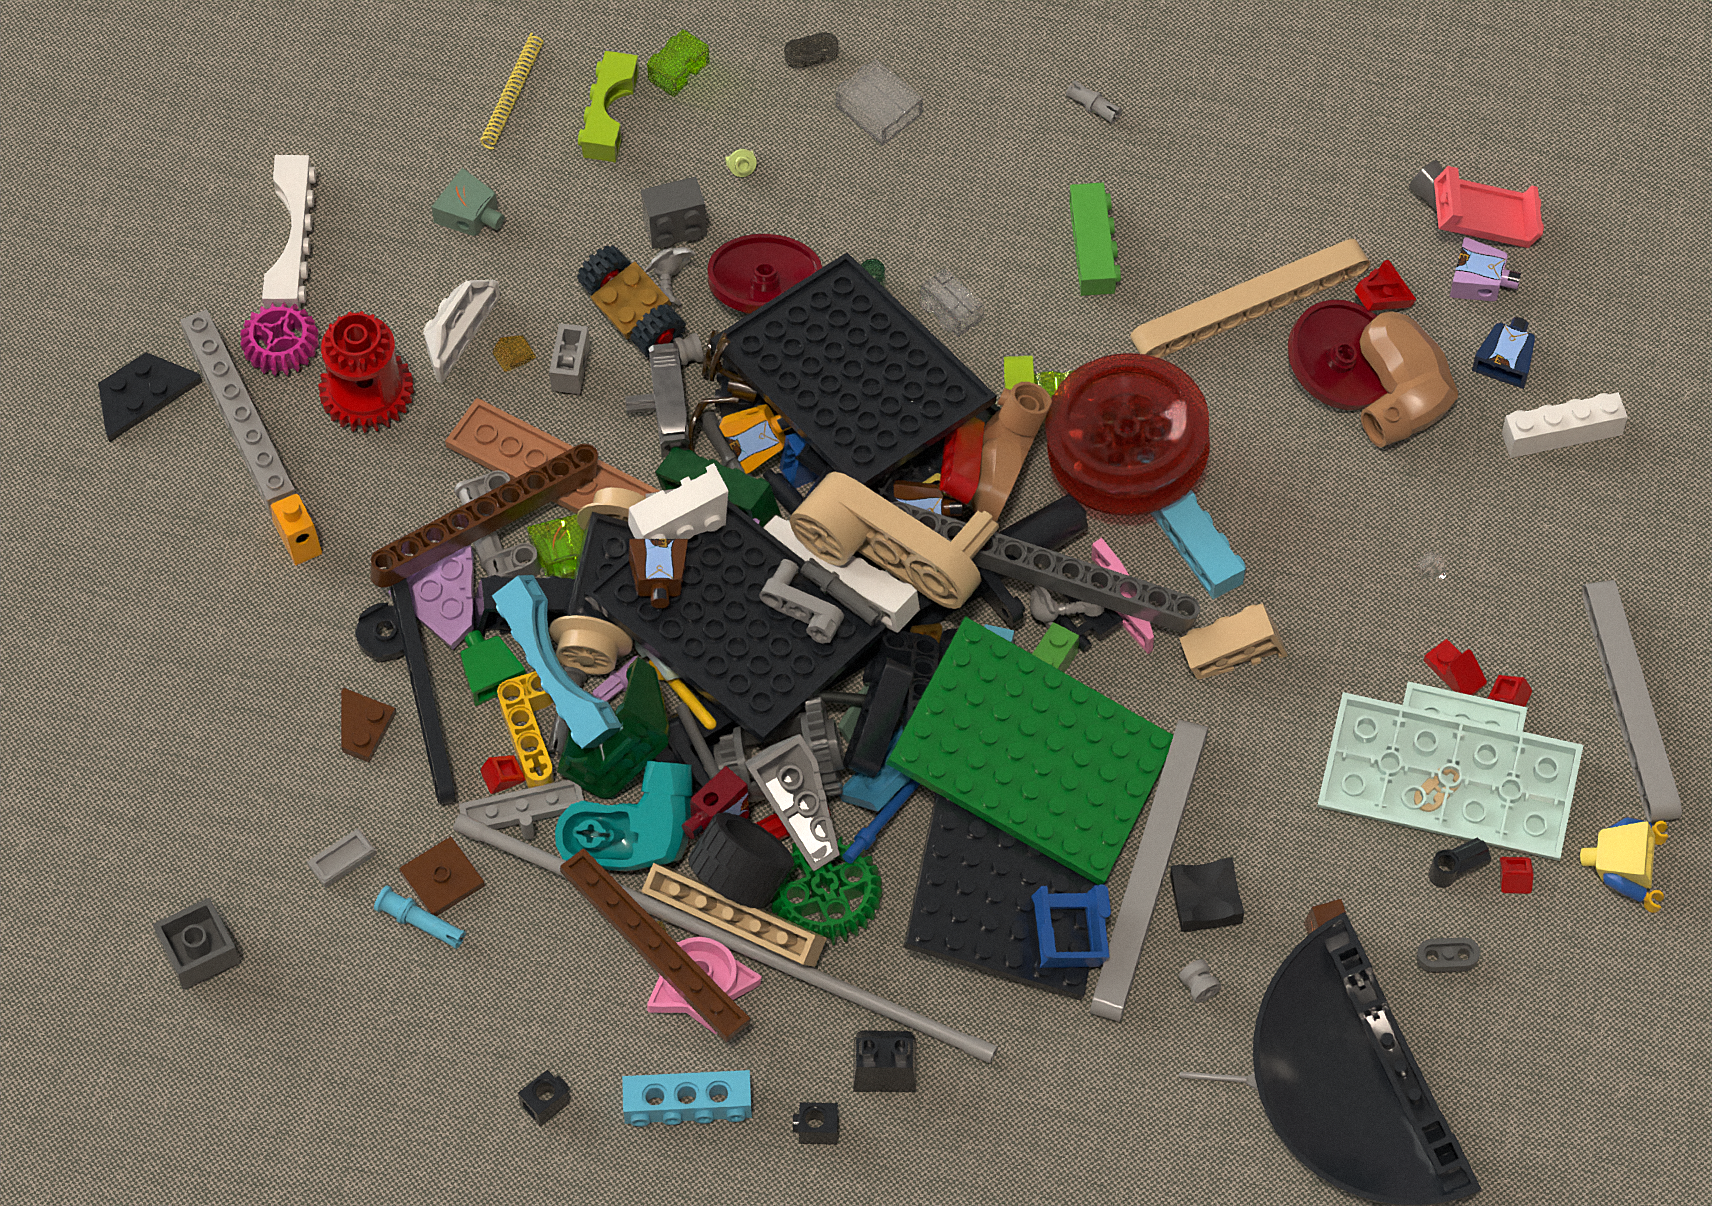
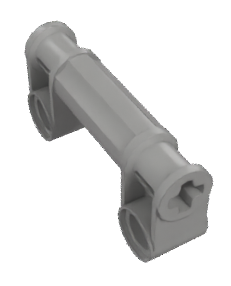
[454,470,541,578]

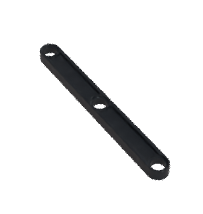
[386,568,455,805]

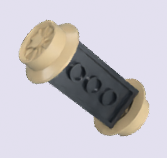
[549,488,646,674]

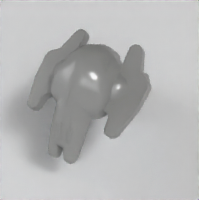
[646,247,696,305]
[1030,585,1104,629]

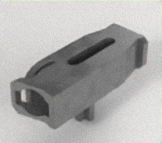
[625,343,690,458]

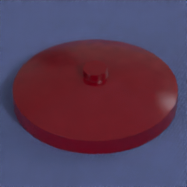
[707,234,822,314]
[1288,299,1387,410]

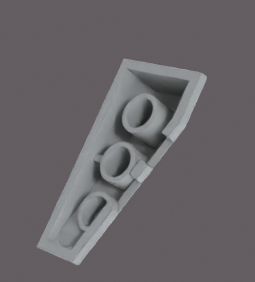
[745,734,840,871]

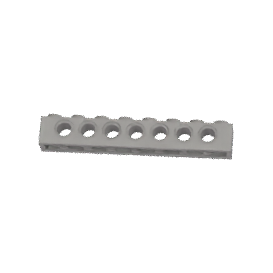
[180,309,295,518]

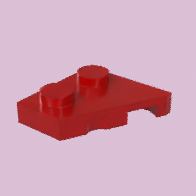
[1354,260,1416,311]

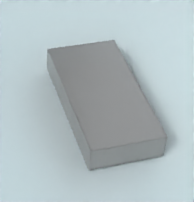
[307,828,376,888]

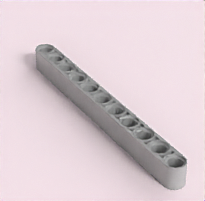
[1090,719,1209,1022]

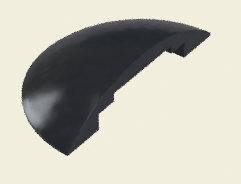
[1253,912,1482,1206]

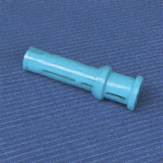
[374,885,466,949]

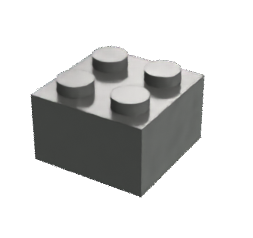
[641,176,707,249]
[152,897,240,990]

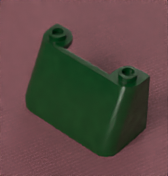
[557,657,671,798]

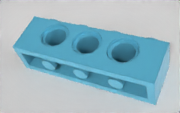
[622,1070,752,1127]

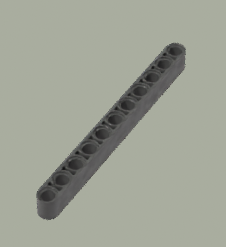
[892,501,1200,632]

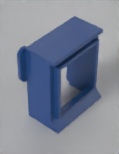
[1031,884,1111,968]

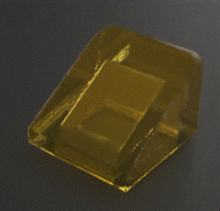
[492,335,536,372]

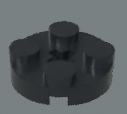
[355,603,404,663]

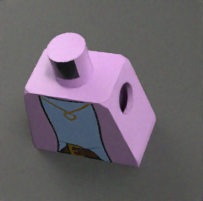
[1450,237,1521,301]

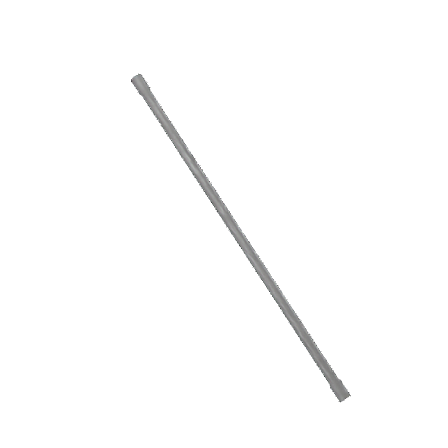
[453,813,998,1064]

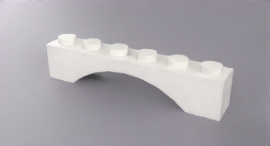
[262,155,316,311]

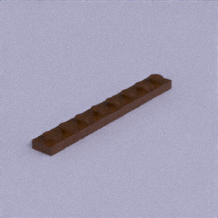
[560,848,750,1042]

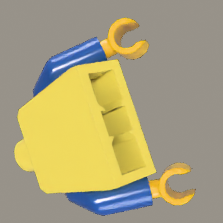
[1580,817,1669,913]

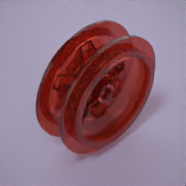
[1045,353,1210,516]

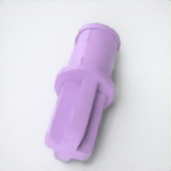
[592,656,637,702]

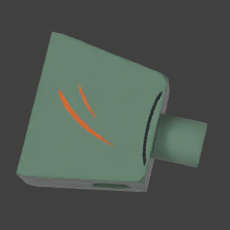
[431,168,505,236]

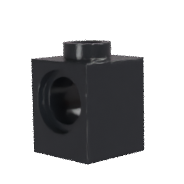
[518,1070,569,1127]
[793,1102,838,1145]

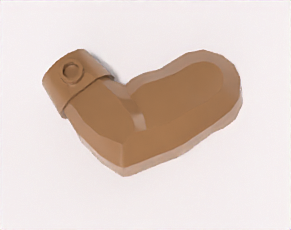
[1360,311,1458,447]
[970,382,1052,522]

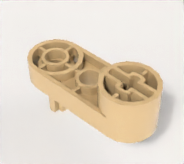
[789,472,999,609]

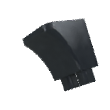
[853,1030,917,1092]

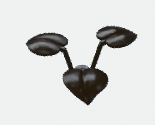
[688,330,757,452]

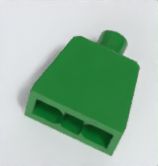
[460,630,526,707]

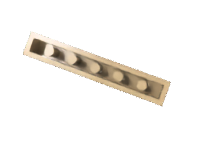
[641,863,827,967]

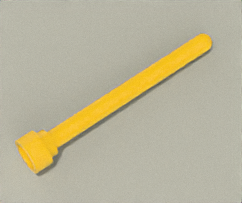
[649,659,716,730]

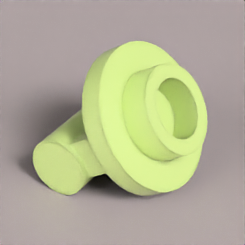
[725,149,757,177]

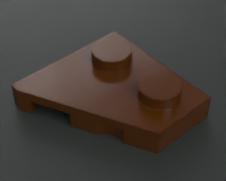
[341,688,396,763]

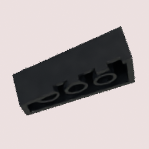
[474,575,573,637]

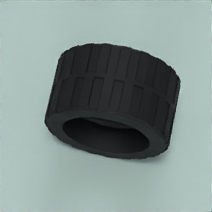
[688,812,794,909]

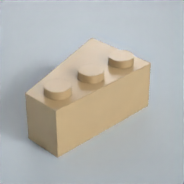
[1179,603,1288,680]

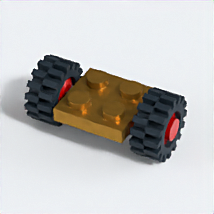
[577,245,686,358]

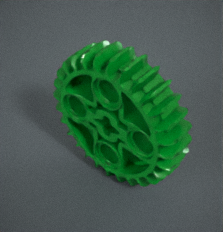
[770,836,882,946]

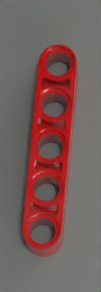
[939,417,985,504]

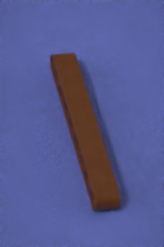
[370,444,598,588]

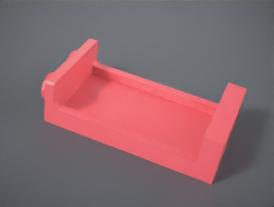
[1434,166,1544,248]

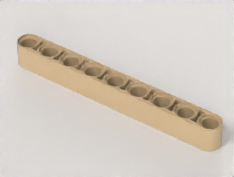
[1130,239,1370,362]

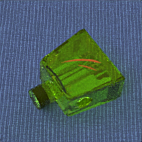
[527,514,584,578]

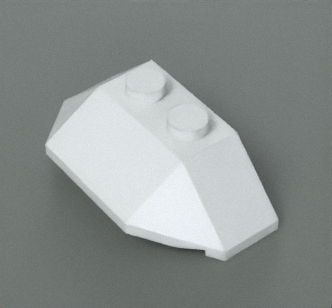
[423,279,500,384]

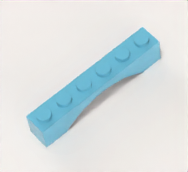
[492,575,621,749]

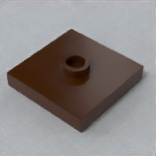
[399,836,485,916]

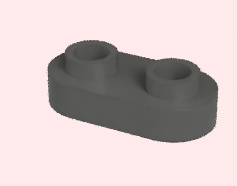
[1416,937,1480,972]

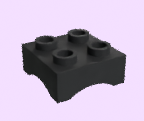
[1170,857,1244,932]

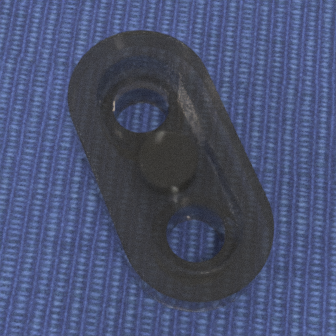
[784,32,839,68]

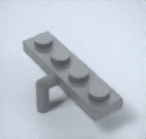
[459,780,584,840]

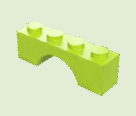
[578,51,639,163]

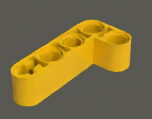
[497,671,554,788]

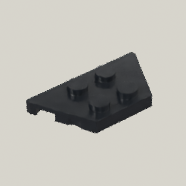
[98,352,202,442]

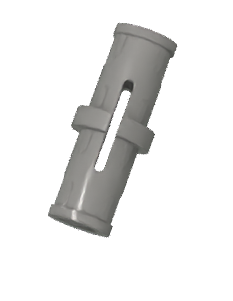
[1066,80,1122,124]

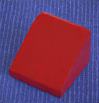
[1487,675,1532,707]
[480,755,526,794]
[1499,857,1534,894]

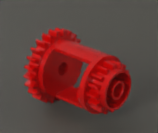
[318,311,414,433]

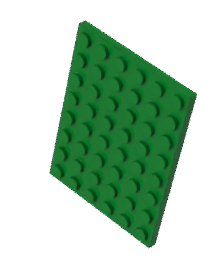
[886,616,1173,885]

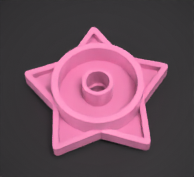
[647,926,761,1034]

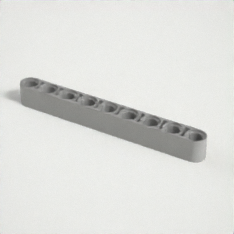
[1582,580,1682,823]

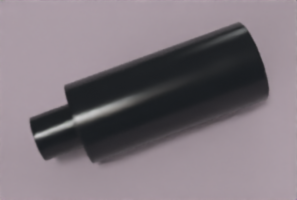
[763,469,804,515]

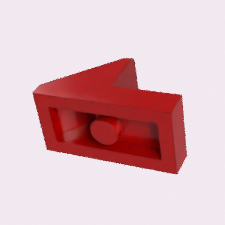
[1423,638,1487,696]

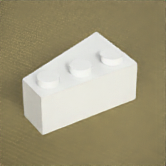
[628,463,728,539]

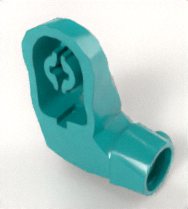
[555,761,693,871]

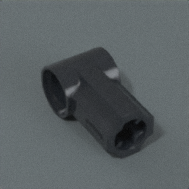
[1428,837,1491,888]

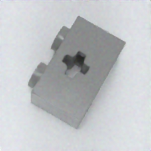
[549,323,590,394]

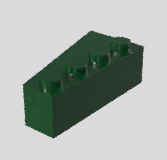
[655,446,783,528]

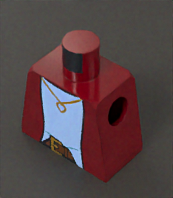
[682,766,749,839]

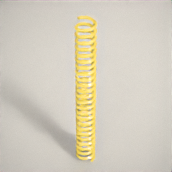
[480,33,544,149]

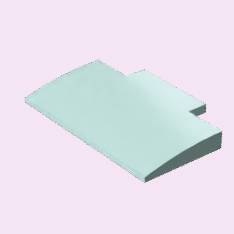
[1317,682,1583,861]

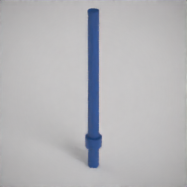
[843,778,920,863]

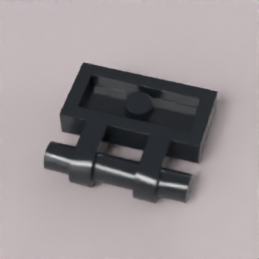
[1053,594,1123,652]

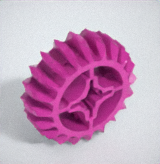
[240,302,319,376]

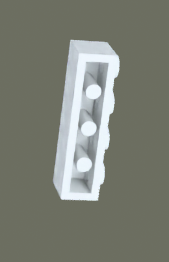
[1502,392,1627,458]

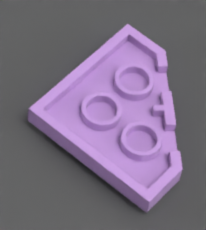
[388,541,474,650]

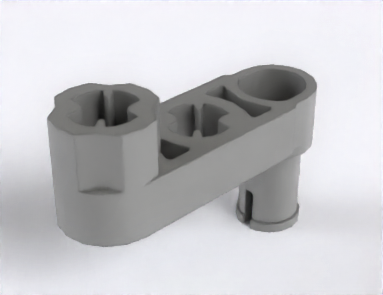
[759,559,844,644]

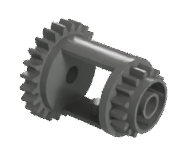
[714,697,845,803]

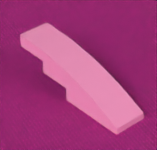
[1091,538,1154,654]

